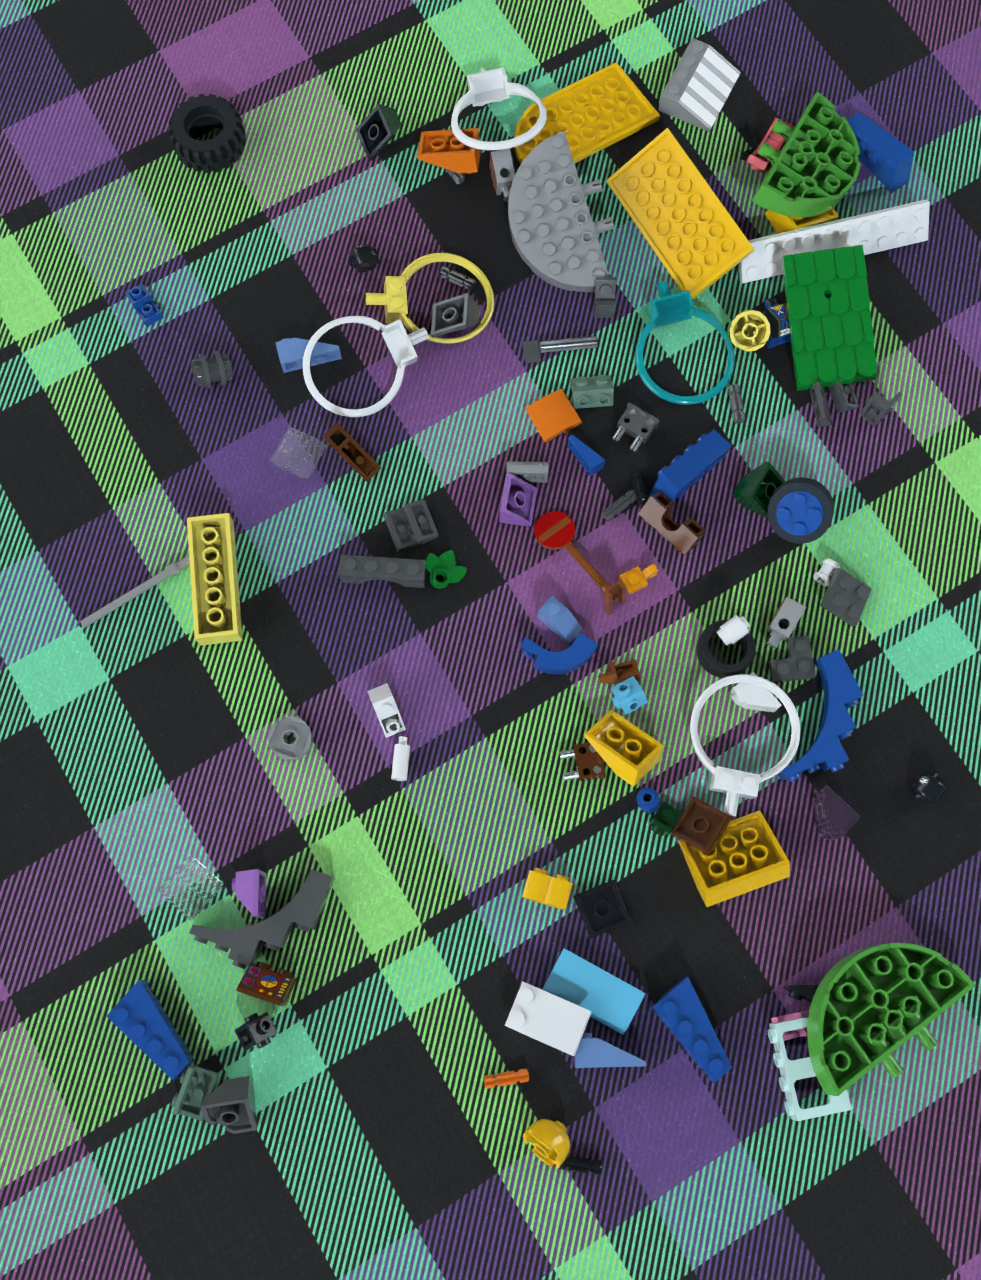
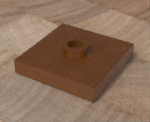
[670,797,732,856]

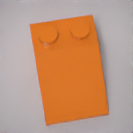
[417,128,481,174]

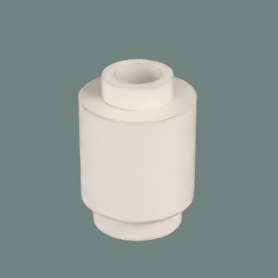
[717,615,750,646]

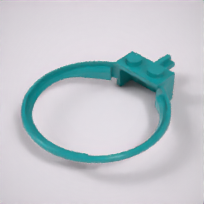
[635,281,735,405]

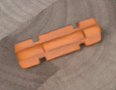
[484,1068,529,1089]

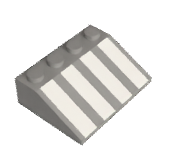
[658,38,741,132]

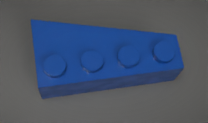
[847,112,914,193]
[649,430,732,502]
[650,977,732,1083]
[106,980,195,1080]

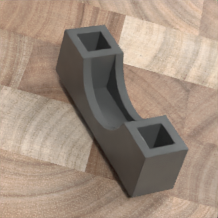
[339,555,426,588]

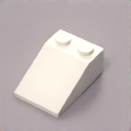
[505,981,592,1056]

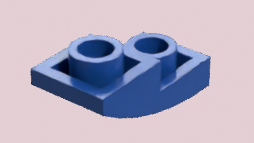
[125,283,164,327]

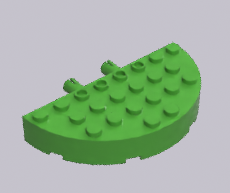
[751,92,861,217]
[807,943,976,1096]

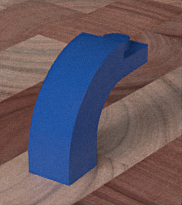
[520,633,598,675]

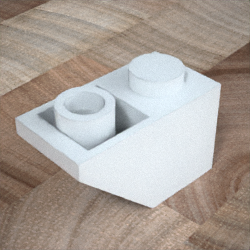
[367,683,406,738]

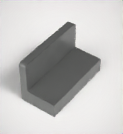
[859,391,902,427]

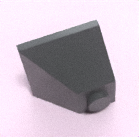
[431,293,479,338]

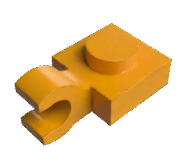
[619,564,658,595]

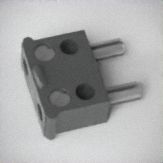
[613,403,659,451]

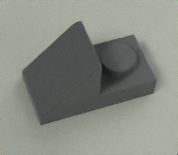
[594,277,616,318]

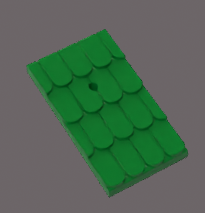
[781,245,877,391]

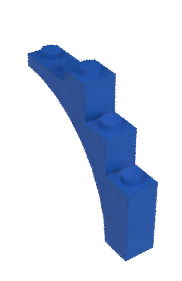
[778,649,863,782]

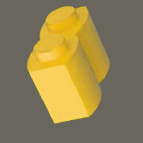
[522,868,573,910]

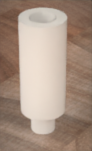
[391,736,410,781]

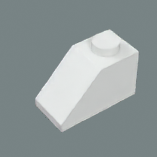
[730,672,782,712]

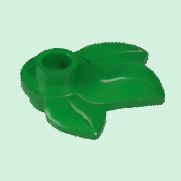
[426,550,467,589]

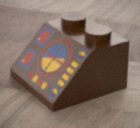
[236,961,296,1006]

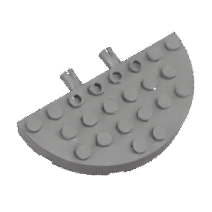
[508,131,614,293]

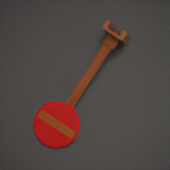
[534,511,626,615]

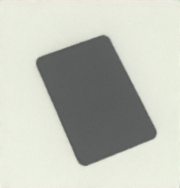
[522,340,541,363]

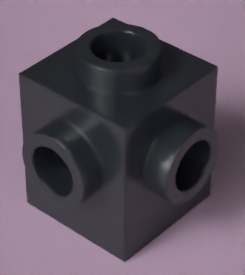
[235,1012,277,1051]

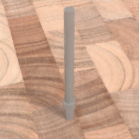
[80,555,190,628]

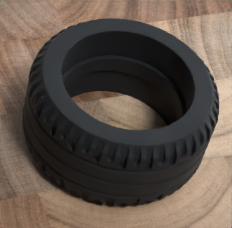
[697,620,756,678]

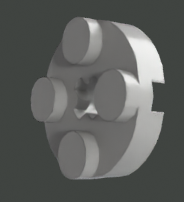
[268,716,313,761]

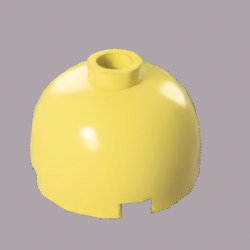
[730,310,771,351]

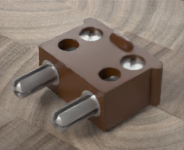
[559,742,606,782]

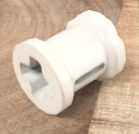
[813,558,840,586]

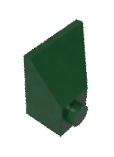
[732,462,786,519]

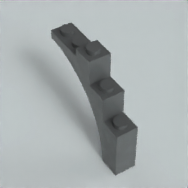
[189,869,335,969]

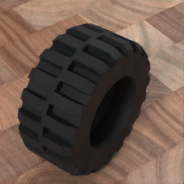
[168,94,246,173]

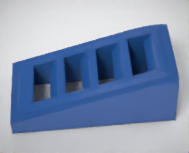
[567,435,605,476]

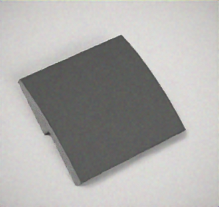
[383,499,439,552]

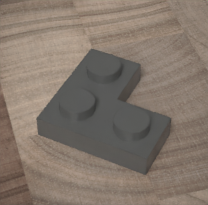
[768,636,816,683]

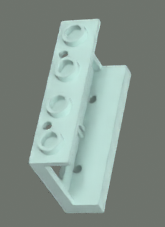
[768,1017,852,1121]

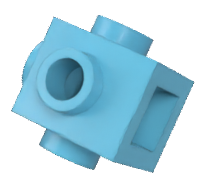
[611,676,648,715]

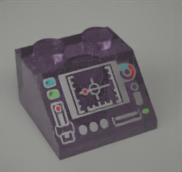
[813,785,861,841]

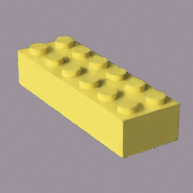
[187,513,243,646]

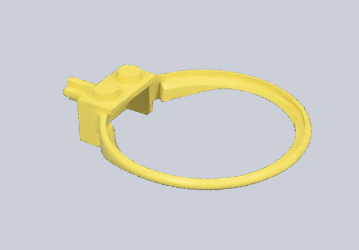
[365,253,494,344]

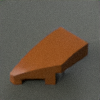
[598,659,641,684]

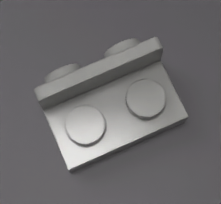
[506,461,548,483]

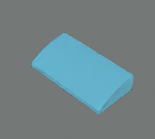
[542,948,645,1035]

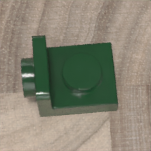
[649,801,682,836]

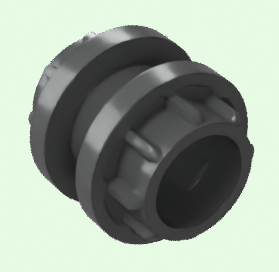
[191,351,233,389]

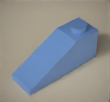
[275,338,342,373]
[574,1033,646,1068]

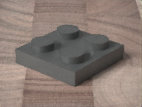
[820,568,871,626]

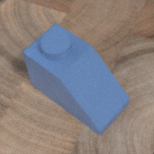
[537,596,583,645]

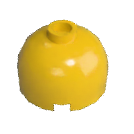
[523,1119,571,1169]

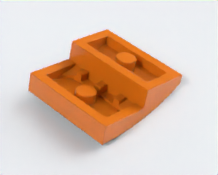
[525,389,582,443]

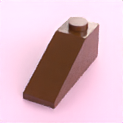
[322,423,381,482]

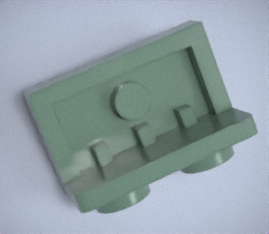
[570,375,614,409]
[171,1065,220,1121]

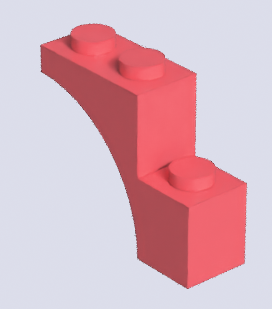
[747,117,795,173]

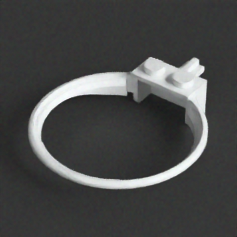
[451,67,547,150]
[303,316,429,417]
[690,674,800,816]

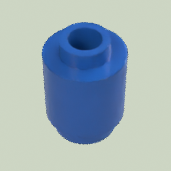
[636,787,660,814]

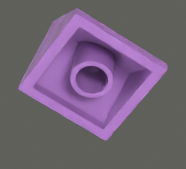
[499,473,537,527]

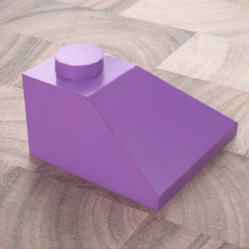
[232,869,267,919]

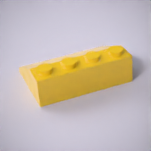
[679,810,790,907]

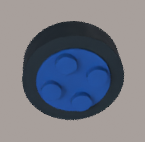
[768,477,834,544]

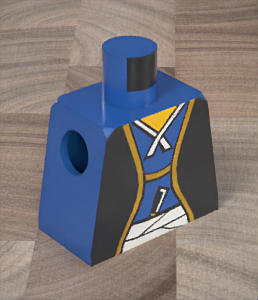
[763,297,791,349]

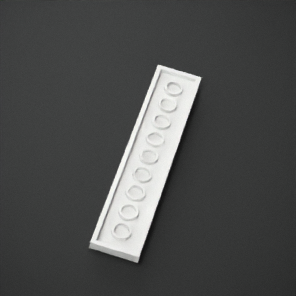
[739,200,930,284]

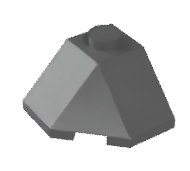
[200,1076,257,1134]

